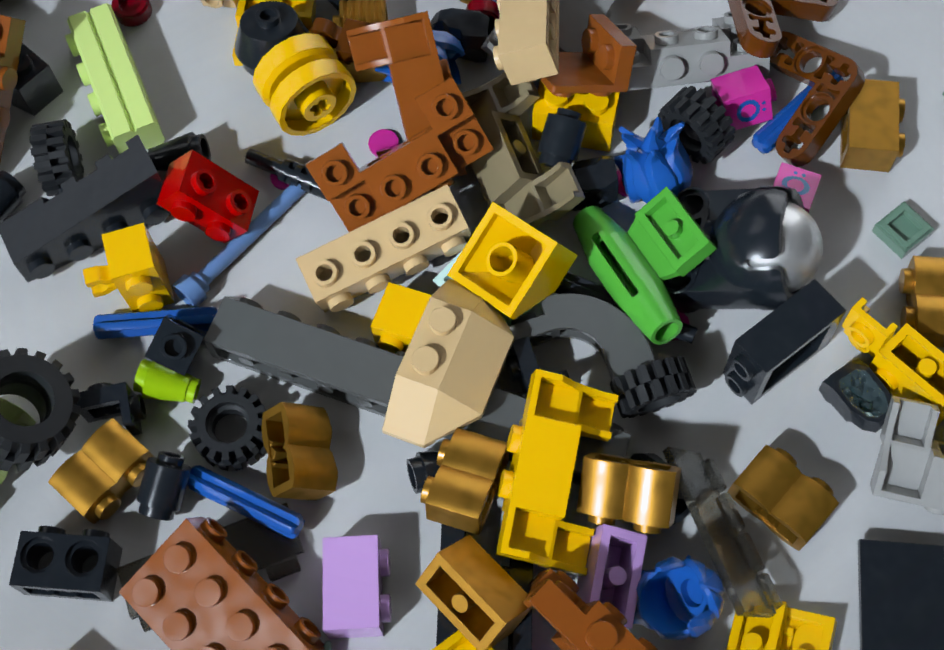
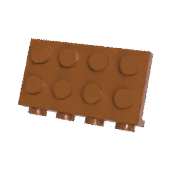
[119,517,325,650]

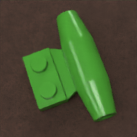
[573,186,717,345]

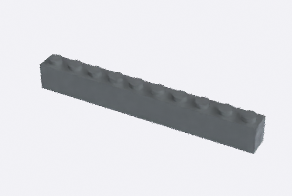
[203,296,631,485]

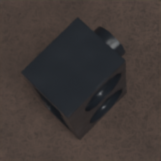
[9,526,123,602]

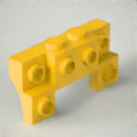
[842,297,944,427]
[496,369,619,576]

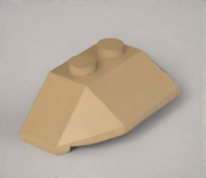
[382,279,514,448]

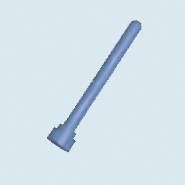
[171,179,306,308]

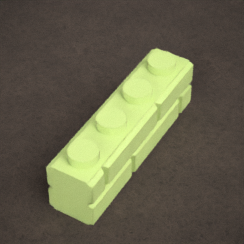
[65,3,165,154]

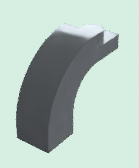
[509,294,655,380]

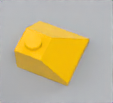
[447,202,578,320]

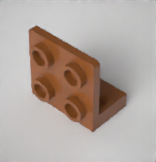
[540,14,637,97]

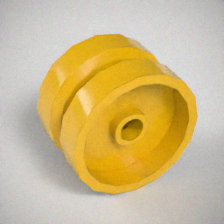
[253,33,357,136]

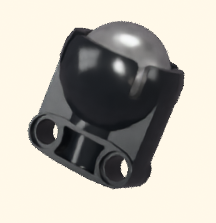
[663,185,823,313]

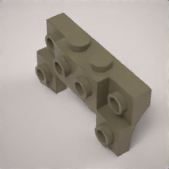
[462,72,585,228]

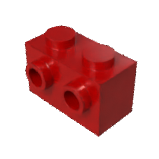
[157,150,259,244]

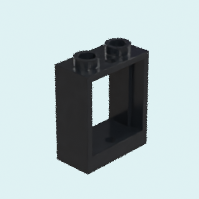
[723,279,847,405]

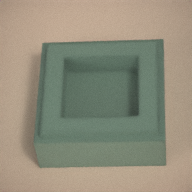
[872,201,934,259]

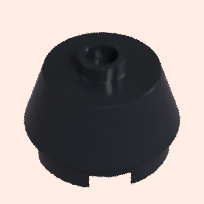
[234,1,310,76]

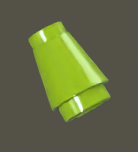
[133,359,201,404]

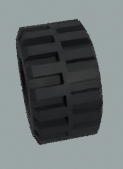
[0,348,81,471]

